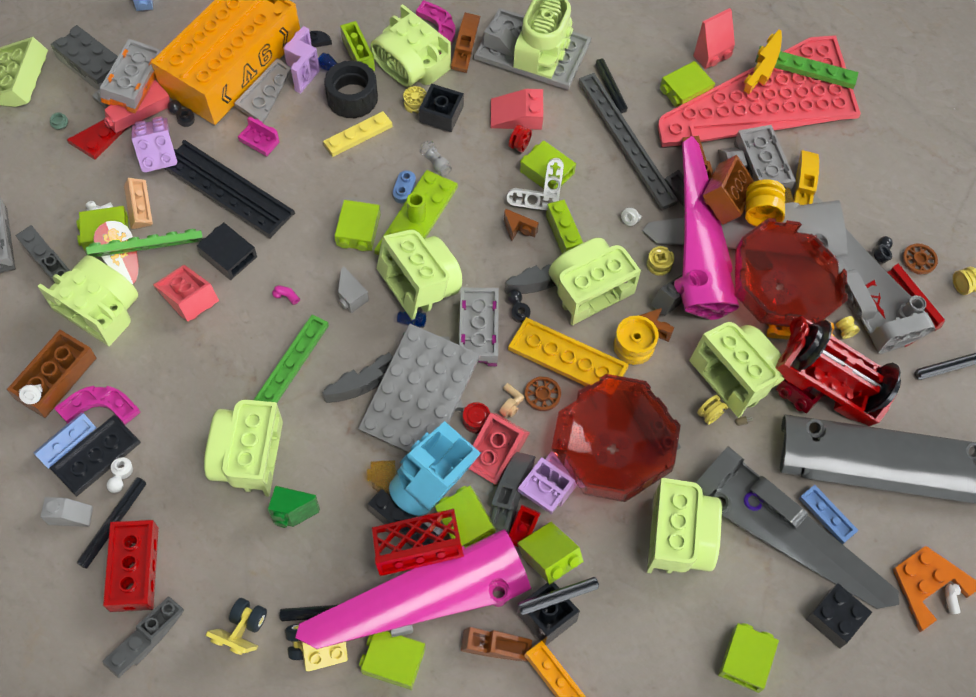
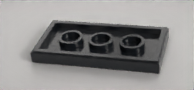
[50,415,141,497]

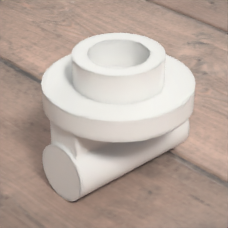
[621,208,642,226]
[19,384,43,404]

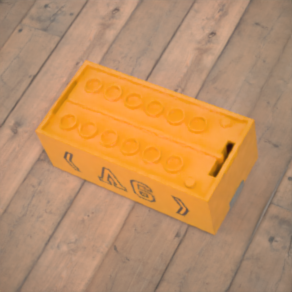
[151,0,300,125]

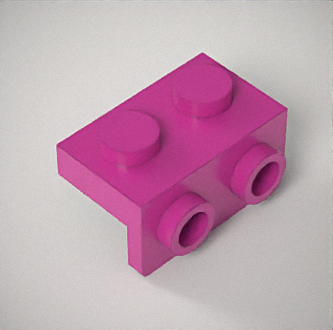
[238,116,280,156]

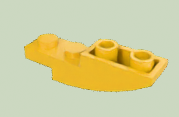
[744,29,782,94]
[793,150,819,205]

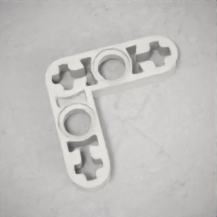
[507,158,564,210]

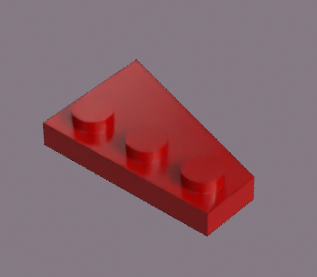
[67,120,128,160]

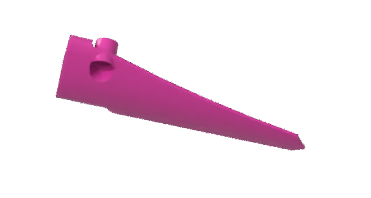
[674,136,739,320]
[295,529,531,649]

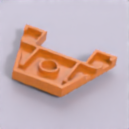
[893,546,976,632]

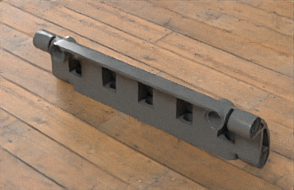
[780,414,976,503]

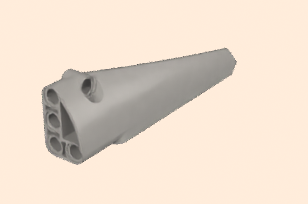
[793,195,935,354]
[643,200,848,264]

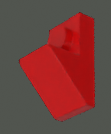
[509,505,541,547]

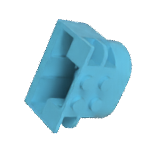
[389,421,481,516]

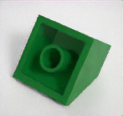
[268,486,320,528]

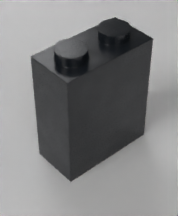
[197,222,257,280]

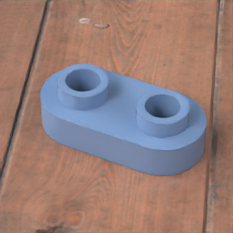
[393,171,416,204]

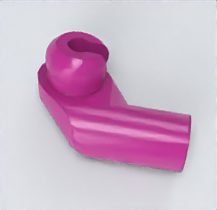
[272,285,300,305]

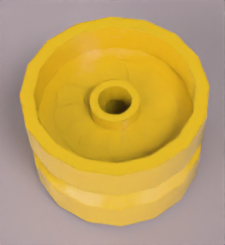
[613,315,659,365]

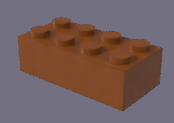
[703,154,755,225]
[7,329,96,418]

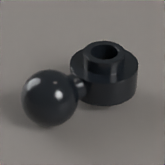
[167,100,195,127]
[874,236,893,263]
[507,290,531,323]

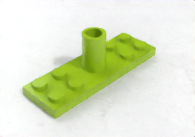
[374,170,458,261]

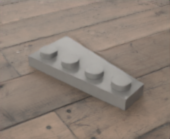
[234,58,291,124]

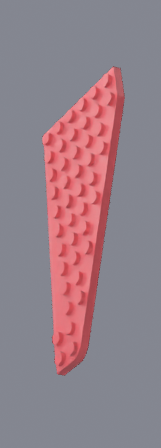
[658,35,861,147]

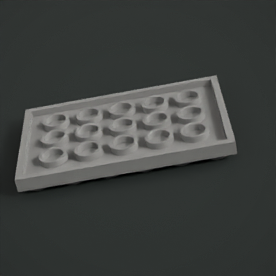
[474,8,591,90]
[358,324,481,453]

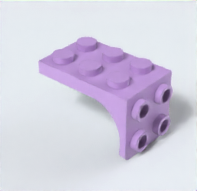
[132,116,177,172]

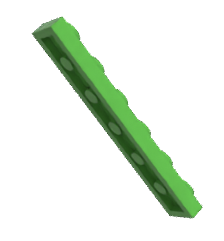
[755,46,859,89]
[86,229,203,257]
[254,315,329,403]

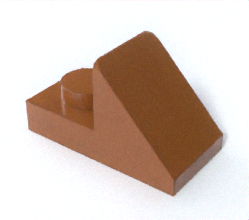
[504,209,539,241]
[639,308,675,342]

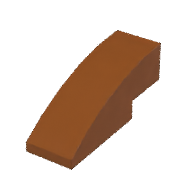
[461,627,532,662]

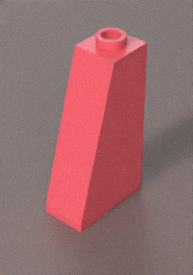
[104,80,170,133]

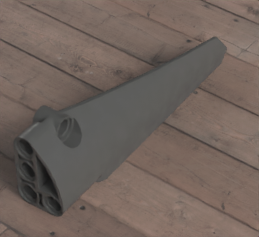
[696,446,899,609]

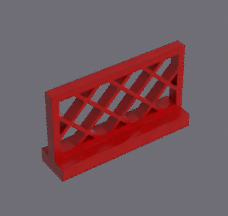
[865,263,945,347]
[372,509,464,576]

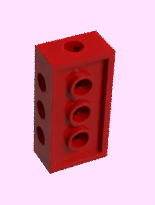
[103,520,159,612]

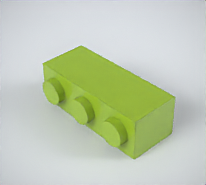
[340,21,375,71]
[546,199,583,254]

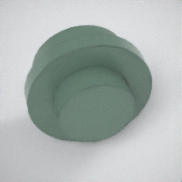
[50,112,68,129]

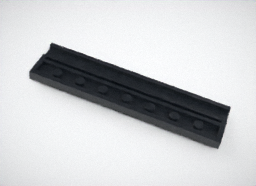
[164,140,295,238]

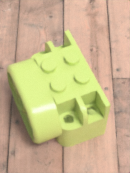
[513,0,573,79]
[370,4,451,87]
[376,230,462,320]
[549,238,641,326]
[38,255,138,346]
[689,322,785,418]
[204,400,283,497]
[647,478,722,574]

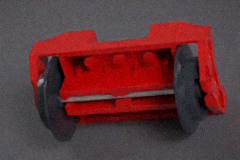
[775,316,901,426]

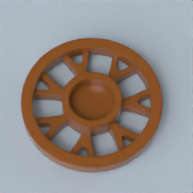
[903,243,938,274]
[525,377,561,411]

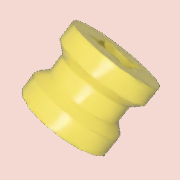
[836,316,860,339]

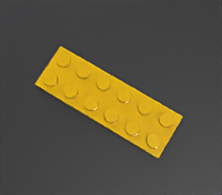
[508,317,629,398]

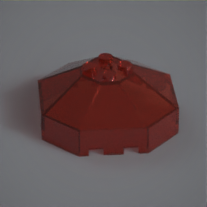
[734,218,847,327]
[551,374,681,502]

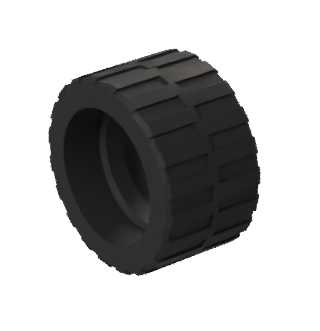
[324,60,378,118]

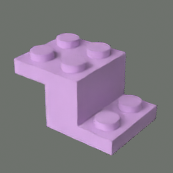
[284,26,320,94]
[518,451,584,515]

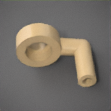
[499,383,524,418]

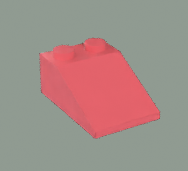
[693,8,735,69]
[491,89,543,130]
[153,265,219,322]
[469,412,530,485]

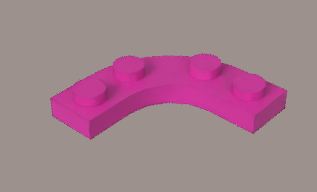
[416,0,455,54]
[54,386,141,425]

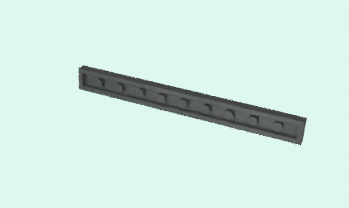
[579,73,678,210]

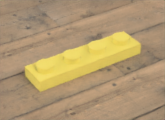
[323,111,392,157]

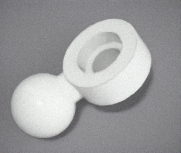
[106,457,133,493]

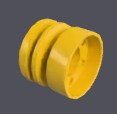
[745,179,785,228]

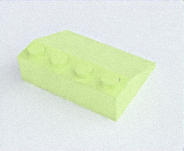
[0,37,48,107]

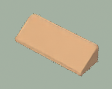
[124,178,153,229]

